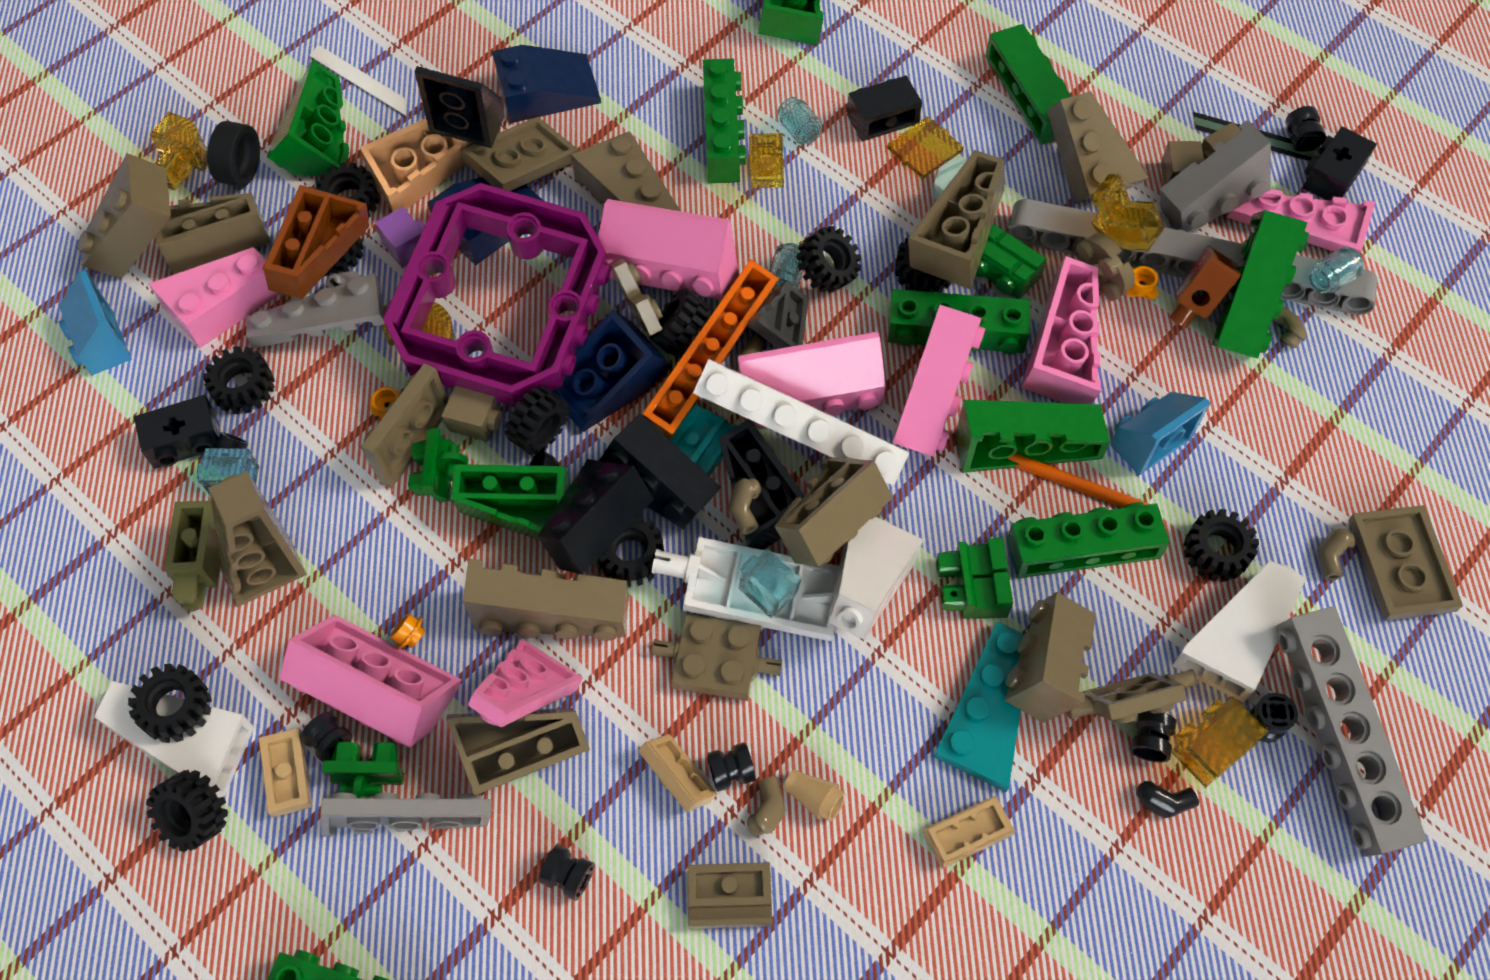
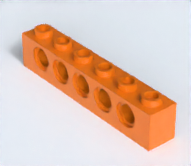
[642,259,779,440]

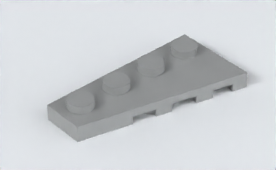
[246,273,385,348]
[321,793,491,837]

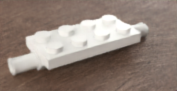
[652,537,839,641]

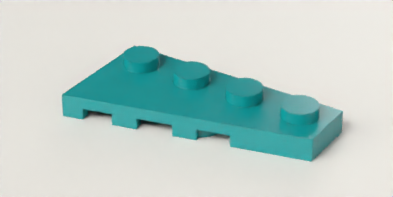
[934,622,1025,792]

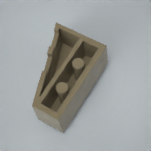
[775,457,893,567]

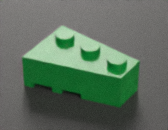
[451,464,571,540]

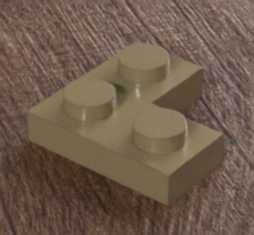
[608,258,663,336]

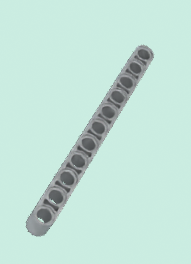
[1007,199,1377,315]

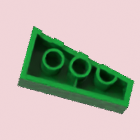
[955,400,1110,473]

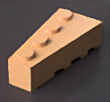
[360,118,473,212]

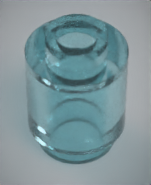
[778,97,822,144]
[769,243,804,290]
[1309,247,1364,294]

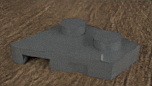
[748,281,809,349]

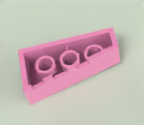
[1021,256,1101,404]
[893,305,985,457]

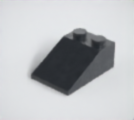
[414,66,504,148]

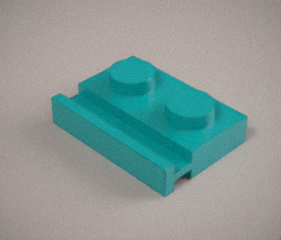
[670,404,738,476]

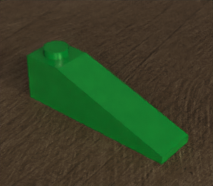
[267,60,349,176]

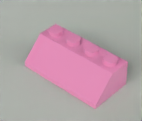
[598,199,739,300]
[738,331,886,429]
[279,615,462,748]

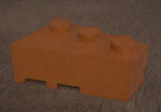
[263,185,369,299]

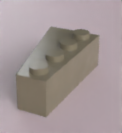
[571,131,680,211]
[209,471,307,607]

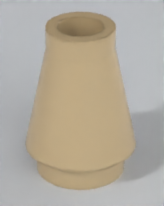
[783,769,846,822]

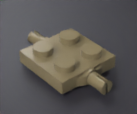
[651,613,782,701]
[1066,669,1198,724]

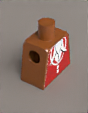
[1170,245,1241,328]

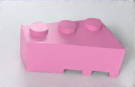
[148,247,281,348]

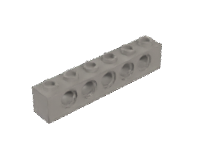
[1276,606,1428,857]

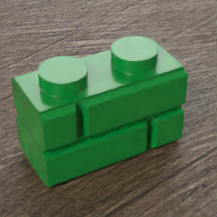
[976,224,1047,299]

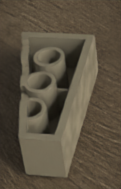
[908,150,1005,289]
[463,559,629,641]

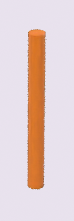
[1008,453,1149,508]

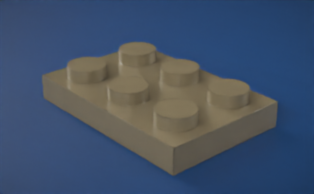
[461,117,579,191]
[360,363,449,489]
[1348,505,1463,621]

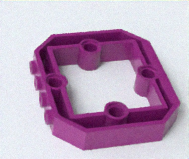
[383,183,611,407]

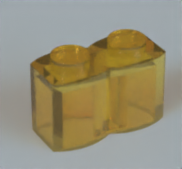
[1172,697,1268,788]

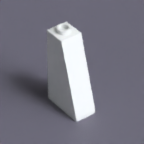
[829,517,923,640]
[1172,560,1306,703]
[94,681,254,798]

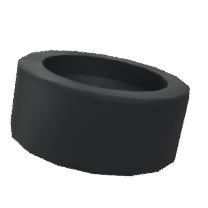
[207,121,260,187]

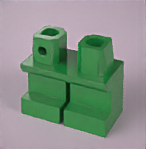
[936,538,1013,619]

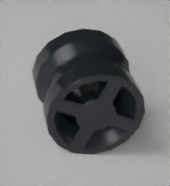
[300,712,353,763]

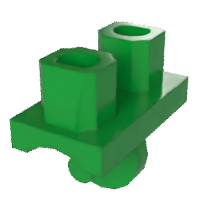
[408,428,469,503]
[322,742,405,798]

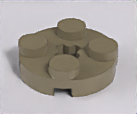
[1076,233,1135,301]

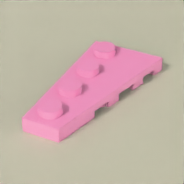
[1227,189,1375,259]
[468,639,583,727]

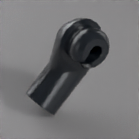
[1136,781,1199,818]

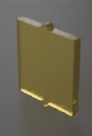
[887,116,964,179]

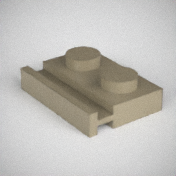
[688,862,773,929]

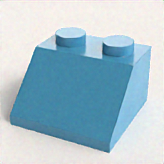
[59,269,132,375]
[1111,391,1211,475]

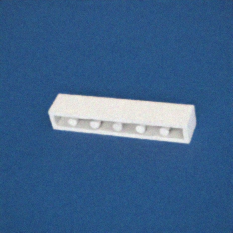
[693,358,910,486]

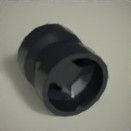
[1285,106,1326,152]
[1246,693,1298,743]
[1130,710,1177,763]
[707,742,756,792]
[538,844,595,901]

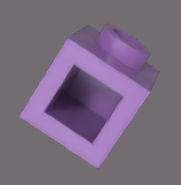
[374,207,425,268]

